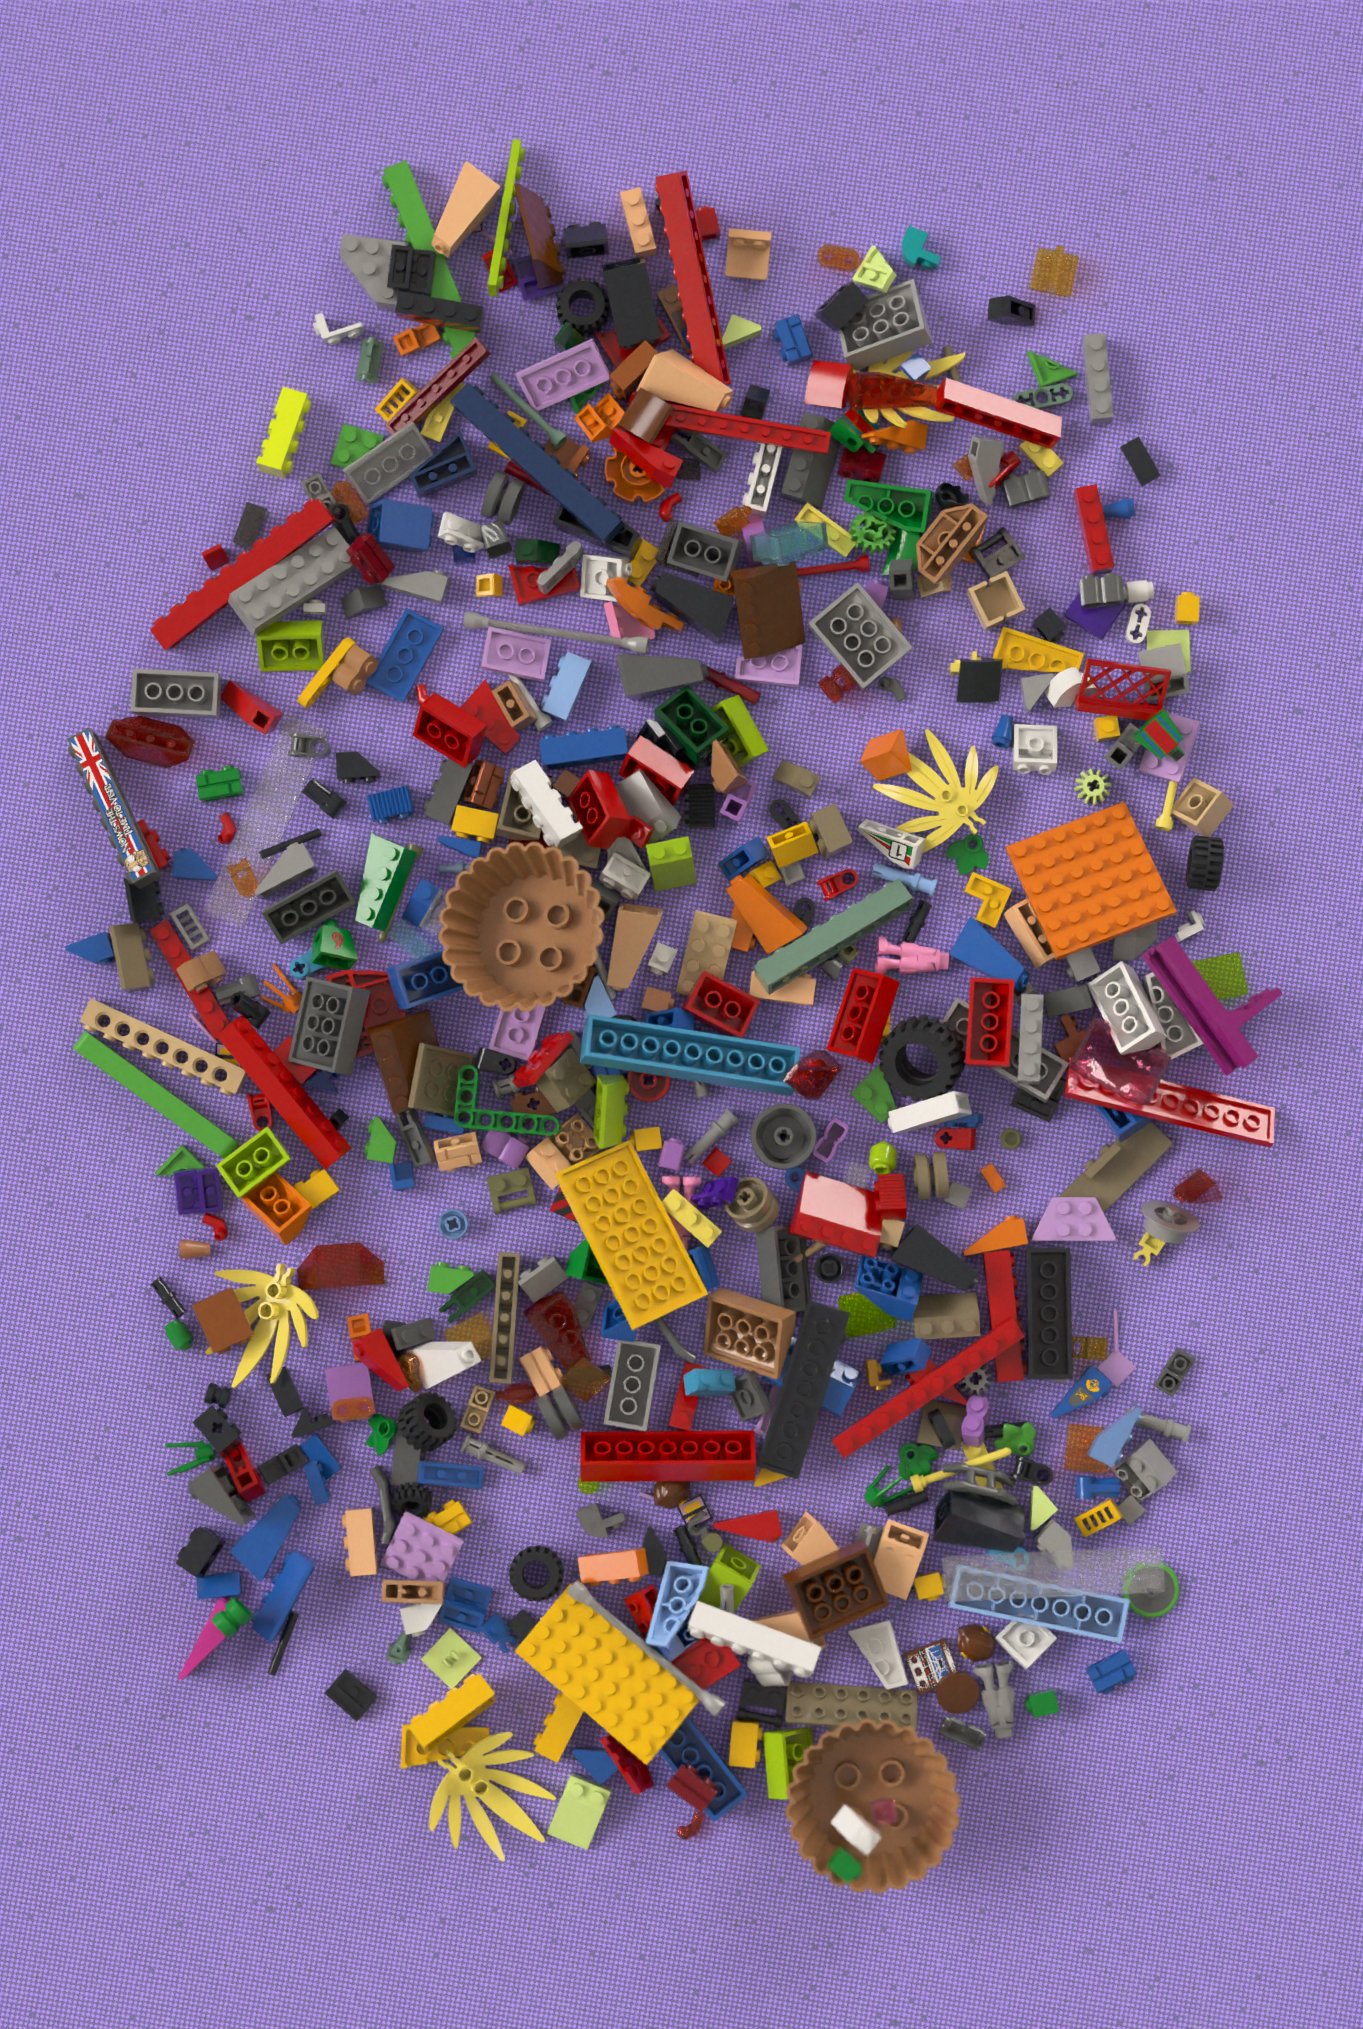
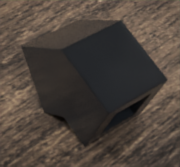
[329,1108,349,1131]

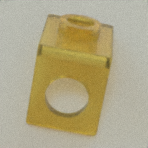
[1072,1336,1108,1359]

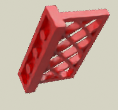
[1074,658,1171,721]

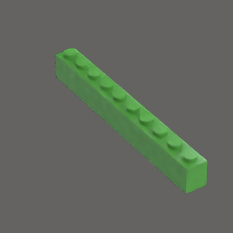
[381,160,476,360]

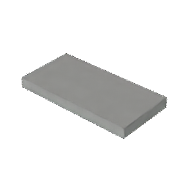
[343,422,434,506]

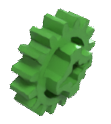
[849,511,896,555]

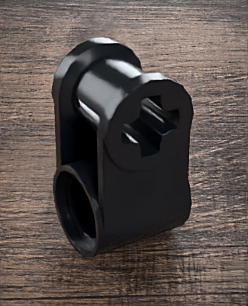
[474,1047,517,1075]
[1010,1455,1053,1485]

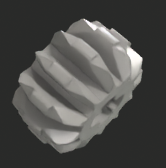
[957,1365,993,1396]

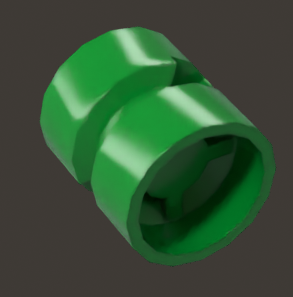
[211,1597,253,1639]

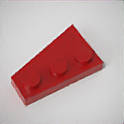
[594,318,671,368]
[508,565,581,607]

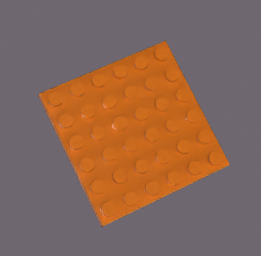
[1005,802,1177,960]

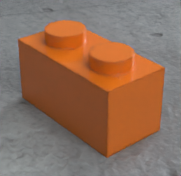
[980,1163,1006,1193]

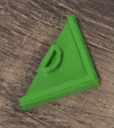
[1026,350,1077,388]
[155,1144,207,1175]

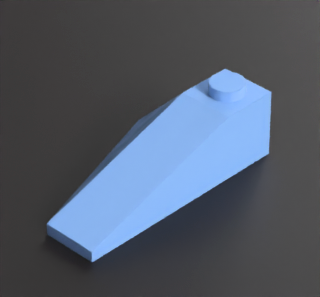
[646,1561,709,1648]

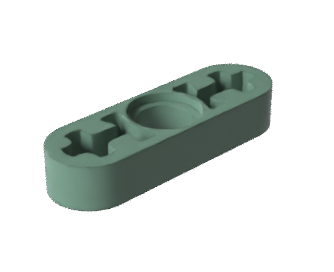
[1012,383,1073,410]

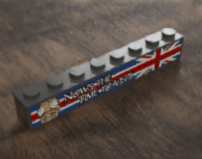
[67,727,162,889]

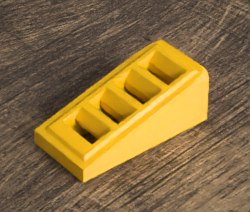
[375,378,419,422]
[1074,1497,1123,1537]

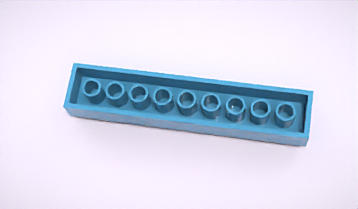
[580,1014,800,1096]

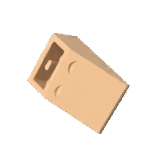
[524,1113,601,1190]
[873,1519,929,1600]

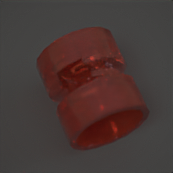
[818,664,858,704]

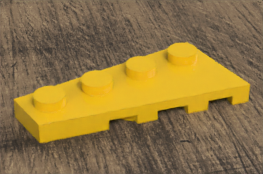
[992,626,1084,673]
[400,1724,490,1769]

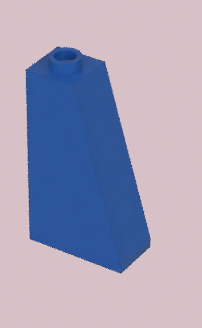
[949,917,1030,992]
[230,1494,302,1581]

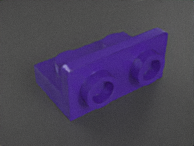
[690,1176,739,1210]

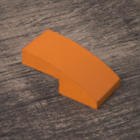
[393,323,443,357]
[346,1313,372,1362]

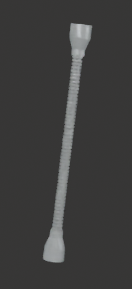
[464,611,650,655]
[567,1580,727,1717]

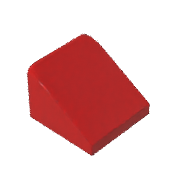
[202,544,229,571]
[702,1147,732,1177]

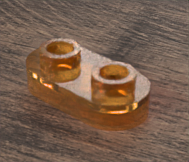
[818,244,860,272]
[331,1396,375,1421]

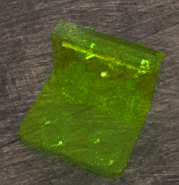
[838,1292,896,1338]

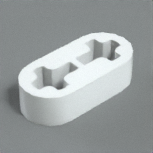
[1125,604,1151,645]

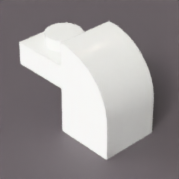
[1044,667,1097,707]

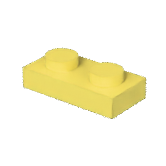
[1019,441,1064,479]

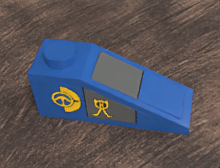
[1049,1365,1112,1419]

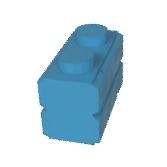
[683,1369,736,1397]

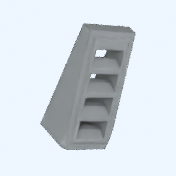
[169,902,210,950]

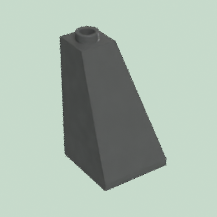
[616,654,709,702]

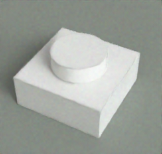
[303,600,327,615]

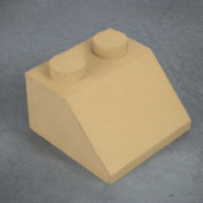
[1171,777,1234,837]

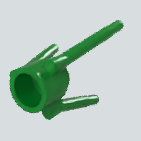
[165,1440,215,1476]
[863,1465,914,1509]

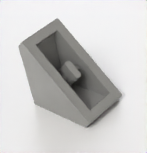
[1020,673,1055,713]

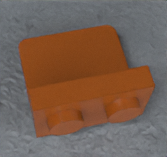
[544,439,591,480]

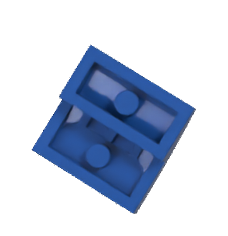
[438,1576,493,1634]

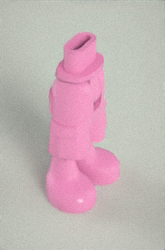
[875,936,949,975]
[661,1176,702,1249]

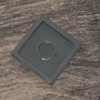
[729,1370,772,1422]

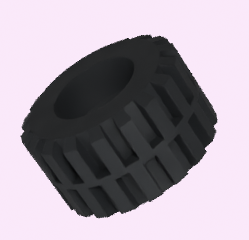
[556,278,610,337]
[1186,835,1224,892]
[398,1392,458,1452]
[509,1545,564,1602]

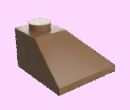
[711,740,748,795]

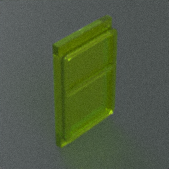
[1192,952,1249,1000]

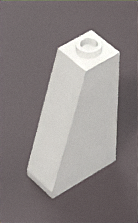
[888,1091,972,1134]
[407,1342,481,1389]

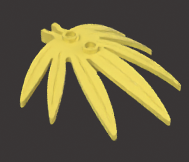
[849,349,966,428]
[873,729,999,853]
[205,1263,319,1388]
[429,1732,556,1862]

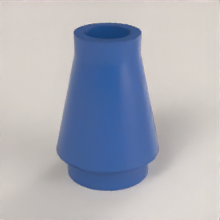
[1104,498,1135,519]
[991,715,1013,748]

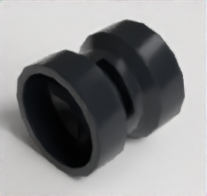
[204,1382,232,1409]

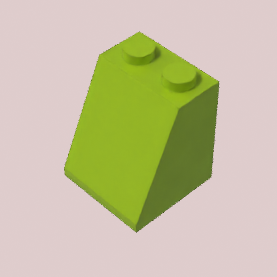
[646,836,697,892]
[695,1543,761,1613]

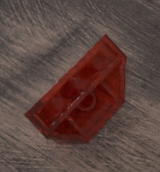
[106,716,195,768]
[297,1242,385,1290]

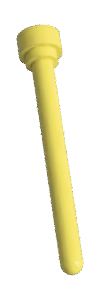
[1155,781,1178,831]
[910,1447,1011,1493]

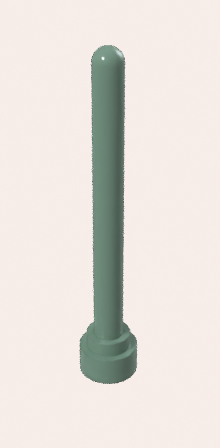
[490,373,568,449]

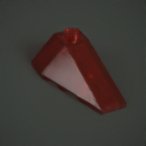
[847,372,937,410]
[783,1050,843,1100]
[1171,1168,1223,1204]
[523,1291,593,1384]

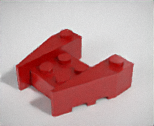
[609,392,708,489]
[326,970,406,1059]

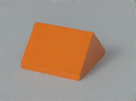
[860,729,912,781]

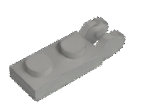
[536,540,584,594]

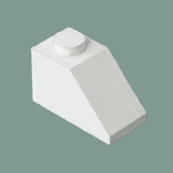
[400,1604,442,1637]
[831,1804,881,1855]

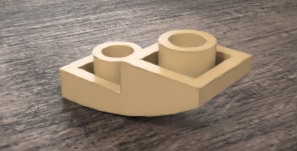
[460,1385,495,1435]

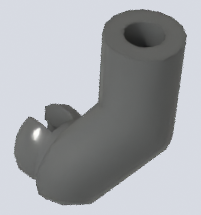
[877,677,907,702]

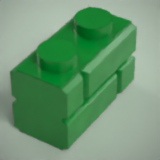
[196,765,244,803]

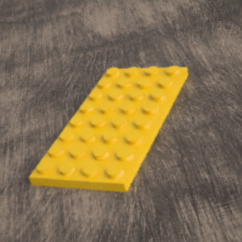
[554,1140,708,1330]
[515,1583,700,1765]

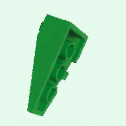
[844,479,935,533]

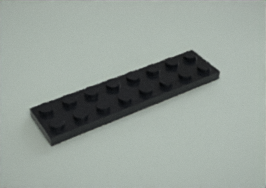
[756,1300,850,1479]

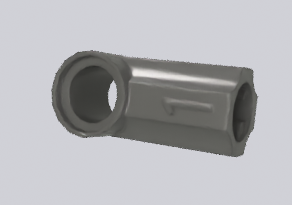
[215,974,261,1006]

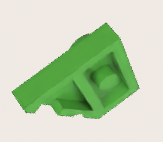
[851,1064,896,1124]

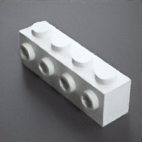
[742,443,783,517]

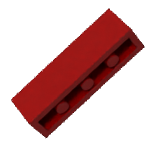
[1073,484,1115,575]

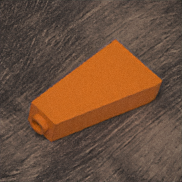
[726,874,807,954]

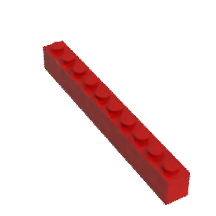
[655,170,731,386]
[150,498,336,651]
[831,1318,1025,1458]

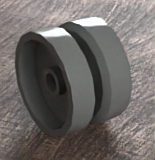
[481,471,526,526]
[536,1384,585,1441]

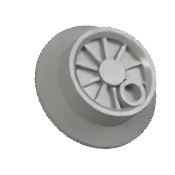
[1141,1201,1200,1244]

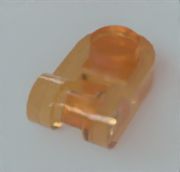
[227,858,259,898]
[398,1353,423,1392]

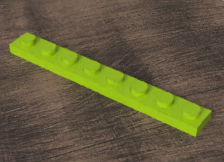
[488,139,526,297]

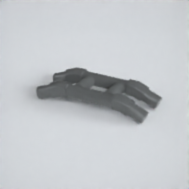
[653,1317,697,1363]
[943,1462,1017,1505]
[369,1465,396,1545]

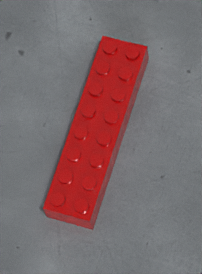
[580,1430,756,1482]

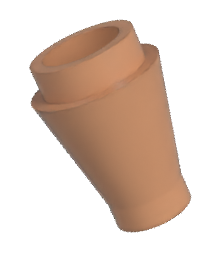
[179,1239,210,1260]

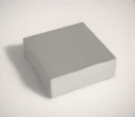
[778,860,806,887]
[944,1181,972,1209]
[1117,1494,1146,1525]

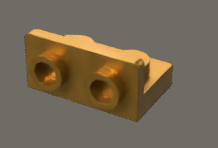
[864,1358,892,1390]

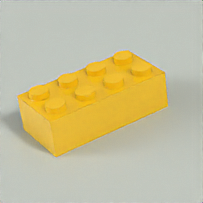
[408,1673,497,1754]

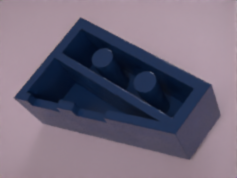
[409,431,478,499]

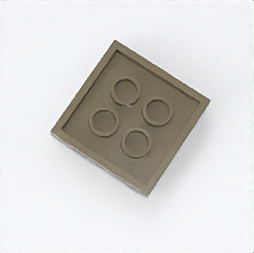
[408,1043,476,1118]

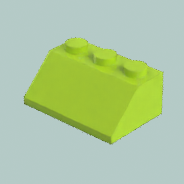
[256,620,324,672]
[711,695,769,768]
[593,1074,629,1149]
[216,1126,291,1199]
[763,1726,813,1800]

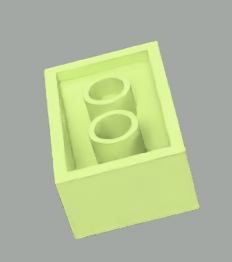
[547,1772,612,1850]

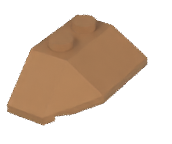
[916,503,989,584]

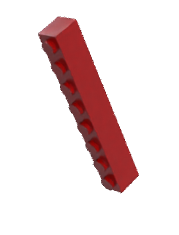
[216,1015,352,1170]

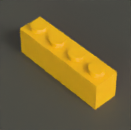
[533,1693,583,1763]

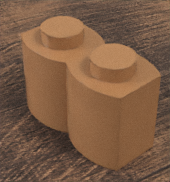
[331,644,379,696]
[176,950,227,992]

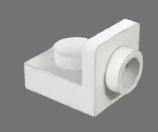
[1174,910,1204,942]
[648,942,678,976]

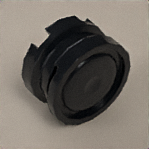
[814,1253,845,1283]

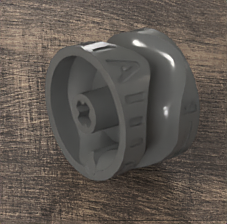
[750,1103,816,1170]

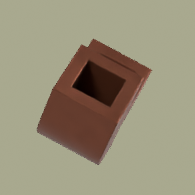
[1052,1014,1088,1062]

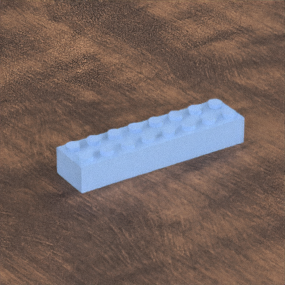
[948,1563,1130,1643]

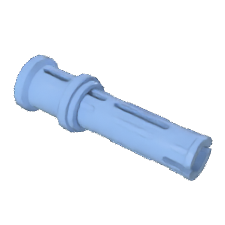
[872,862,938,897]

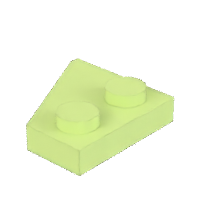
[852,245,897,293]

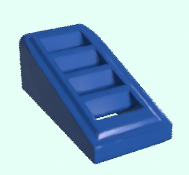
[438,836,482,859]

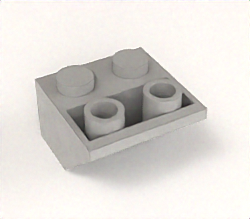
[1138,644,1190,701]
[518,1256,570,1303]
[1111,1438,1177,1502]
[1033,1518,1073,1570]

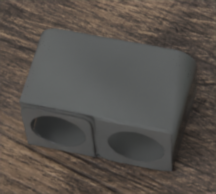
[480,519,512,559]
[1044,984,1094,1018]

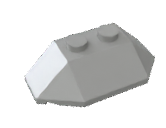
[1112,922,1157,961]

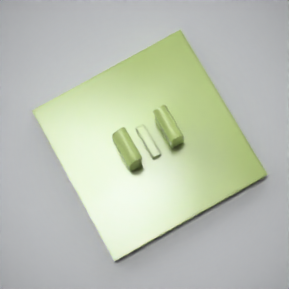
[1146,629,1191,672]
[420,1627,482,1689]

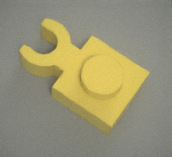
[1133,1232,1166,1266]

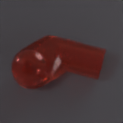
[676,1811,704,1840]

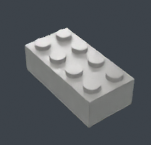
[130,669,222,719]
[604,1340,661,1431]

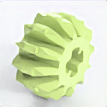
[1074,768,1111,805]

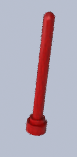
[797,555,870,577]

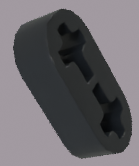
[770,799,802,830]
[793,897,815,936]
[927,1408,956,1450]

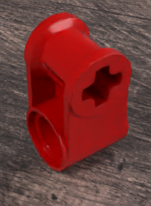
[816,869,858,902]
[247,1093,275,1131]
[934,1128,976,1150]

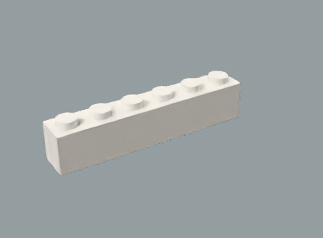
[687,1601,821,1678]

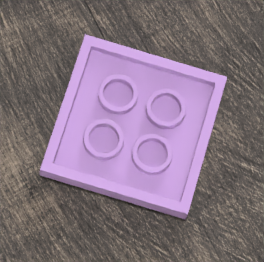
[380,1511,464,1582]

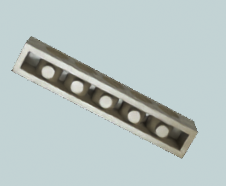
[489,1252,521,1385]

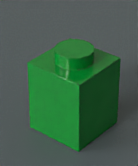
[1025,1688,1059,1718]
[827,1845,863,1884]

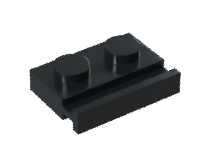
[325,1668,378,1722]

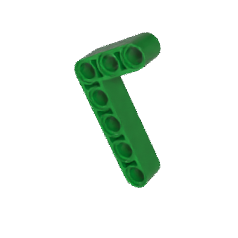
[454,1065,562,1137]

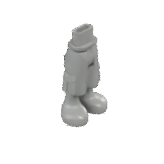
[974,1660,1015,1738]

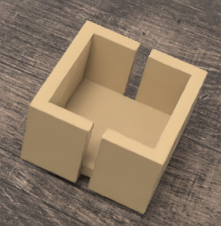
[966,571,1025,632]

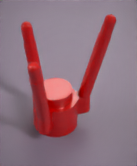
[988,451,1021,490]

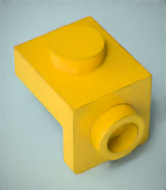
[746,860,782,888]

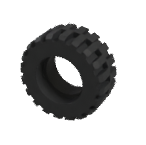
[879,1015,966,1102]

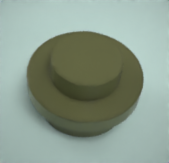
[1000,1128,1022,1150]

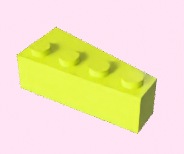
[256,387,311,479]

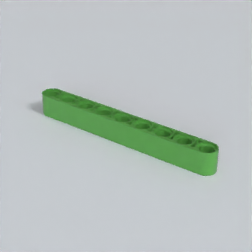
[72,1030,239,1159]

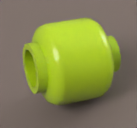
[869,1141,897,1174]

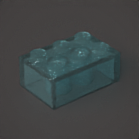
[750,521,829,566]

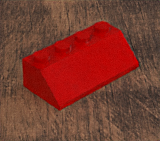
[826,968,900,1064]
[965,977,1014,1068]

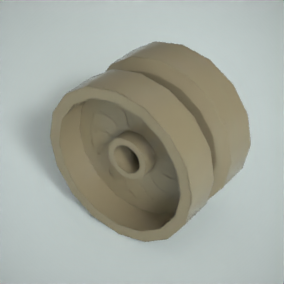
[913,1151,949,1201]
[724,1177,780,1233]

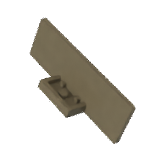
[1058,1122,1173,1213]
[785,1682,918,1734]

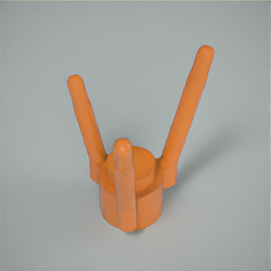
[260,964,302,1014]

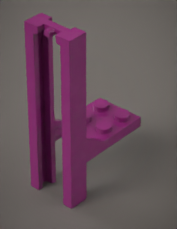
[1141,936,1283,1075]

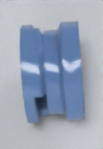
[438,1209,469,1239]

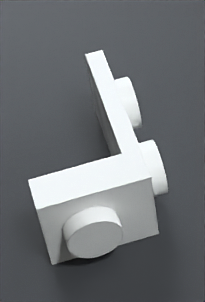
[313,313,364,345]

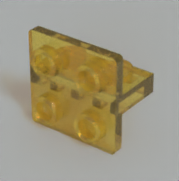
[1029,245,1079,298]
[443,1313,493,1360]

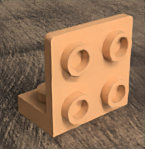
[725,228,772,281]

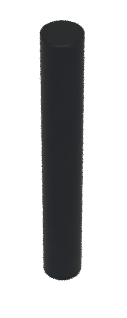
[259,828,321,859]
[267,1611,299,1676]

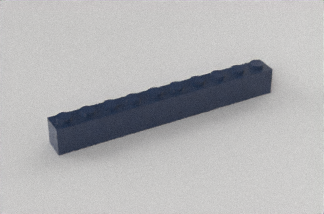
[450,382,624,545]

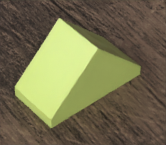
[722,314,762,350]
[1029,1485,1058,1530]

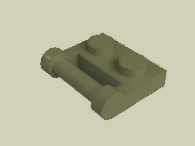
[486,1167,537,1215]

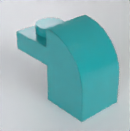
[901,225,941,270]

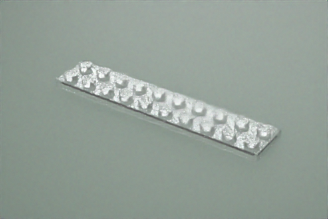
[204,715,328,928]
[942,1547,1165,1602]

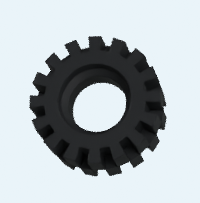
[392,1482,433,1520]

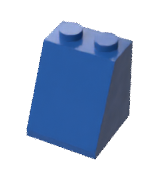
[367,499,434,553]

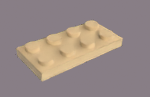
[676,910,738,995]

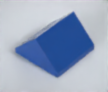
[601,1300,636,1342]

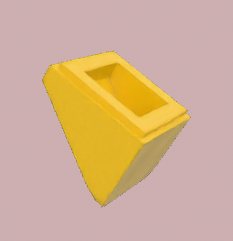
[476,573,503,597]

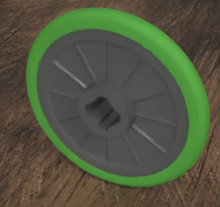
[1123,1560,1179,1618]

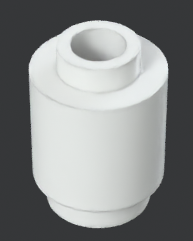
[1123,580,1154,603]

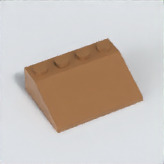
[703,1288,796,1380]

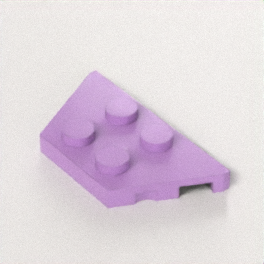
[1032,1197,1116,1241]

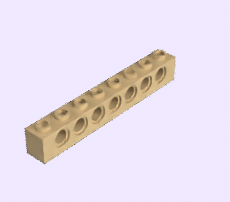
[80,998,248,1096]

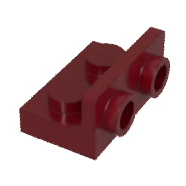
[837,447,887,483]

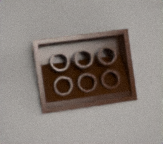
[514,183,566,289]
[732,561,806,660]
[367,1009,440,1115]
[782,1540,890,1641]

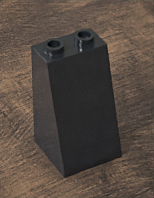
[602,256,661,349]
[650,571,735,644]
[889,1224,979,1291]
[933,1490,1026,1553]

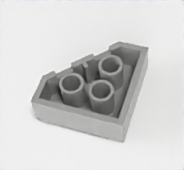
[339,234,407,311]

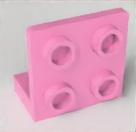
[604,601,655,649]

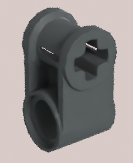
[288,733,331,759]

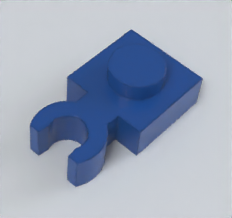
[479,1613,518,1653]

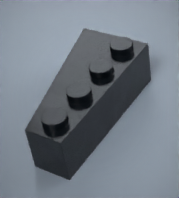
[553,505,642,560]

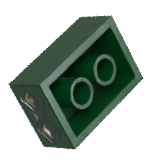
[654,685,730,765]

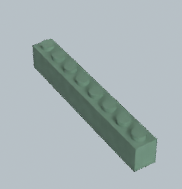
[754,879,913,995]

